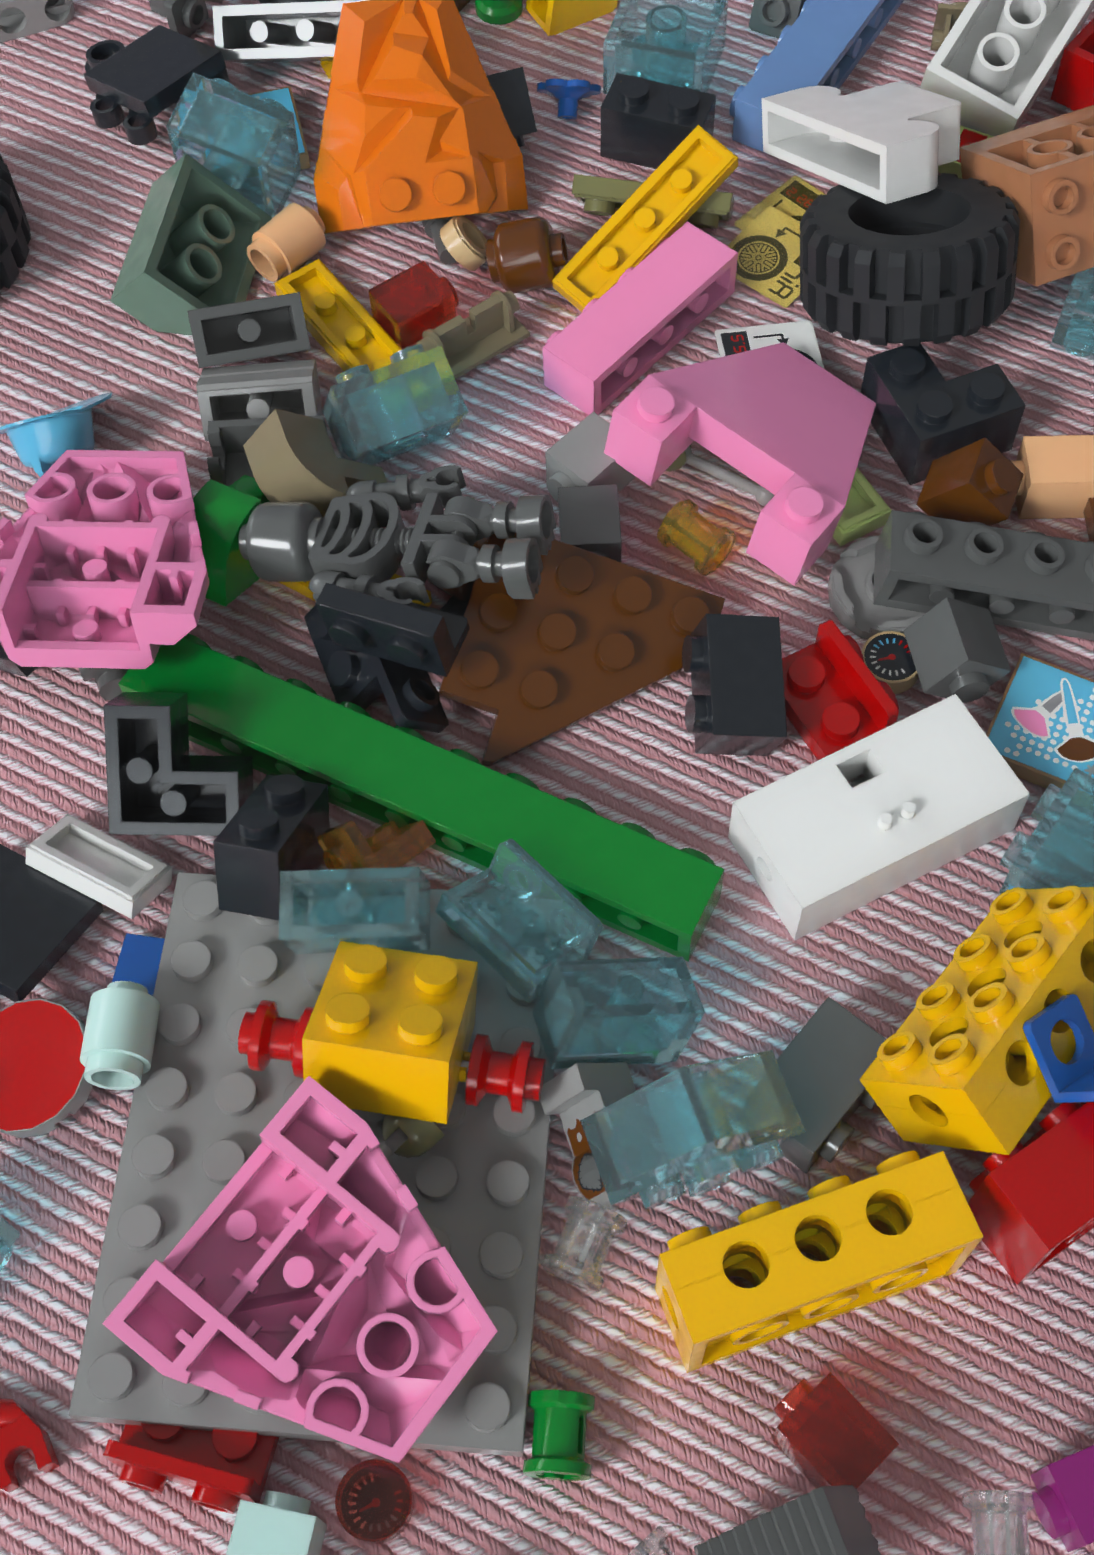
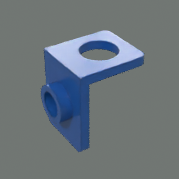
[1023,994,1094,1103]

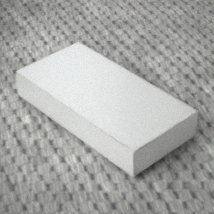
[26,814,173,919]

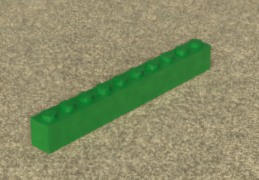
[118,633,724,962]

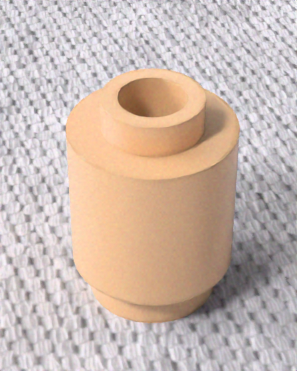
[247,203,326,282]

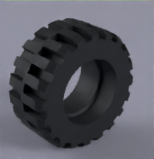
[800,173,1020,347]

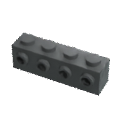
[873,510,1094,641]

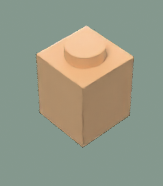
[1010,435,1094,519]

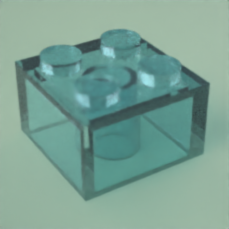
[603,0,728,94]
[166,72,301,218]
[322,344,469,465]
[580,1050,806,1209]

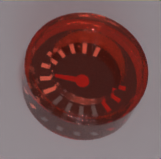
[335,1459,414,1544]

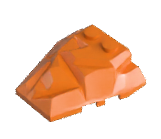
[314,0,528,234]

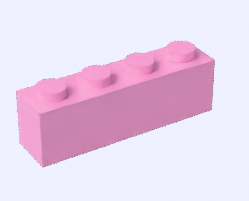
[543,221,738,415]

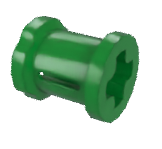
[523,1390,595,1481]

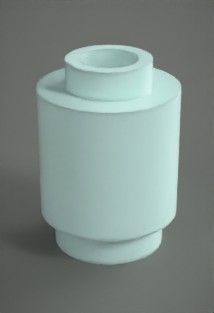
[80,981,160,1090]

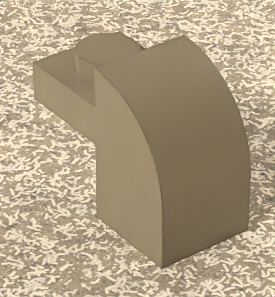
[243,408,387,517]

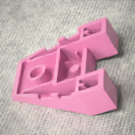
[604,342,876,586]

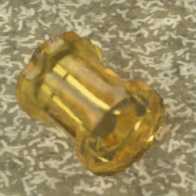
[657,499,736,576]

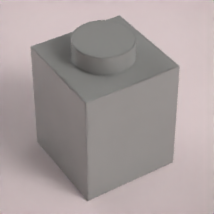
[545,412,635,502]

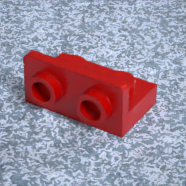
[782,619,899,760]
[103,1423,280,1514]

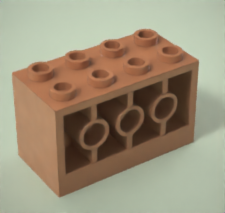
[960,105,1094,287]

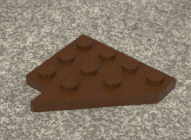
[438,533,725,767]

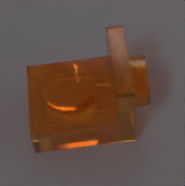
[317,820,436,891]

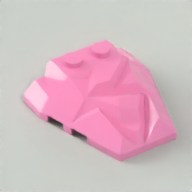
[0,450,210,669]
[102,1076,498,1463]

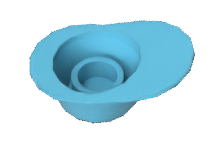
[0,393,113,477]

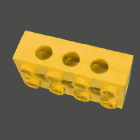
[859,886,1094,1155]
[655,1150,983,1373]

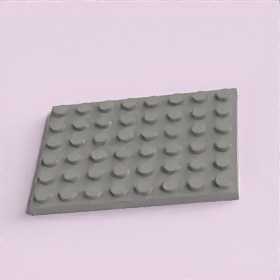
[68,872,568,1457]

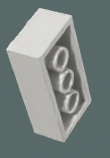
[920,0,1094,136]

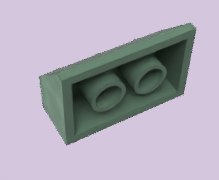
[110,154,272,335]

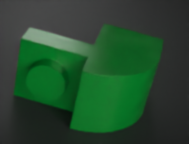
[193,475,270,607]

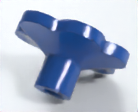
[537,79,601,120]

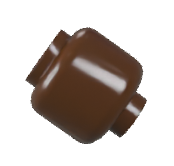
[486,217,568,293]

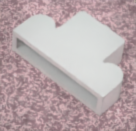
[762,82,961,204]

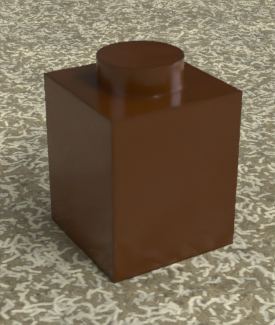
[916,438,1024,526]

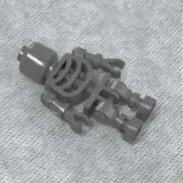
[239,465,556,607]

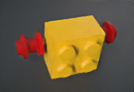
[238,941,546,1124]

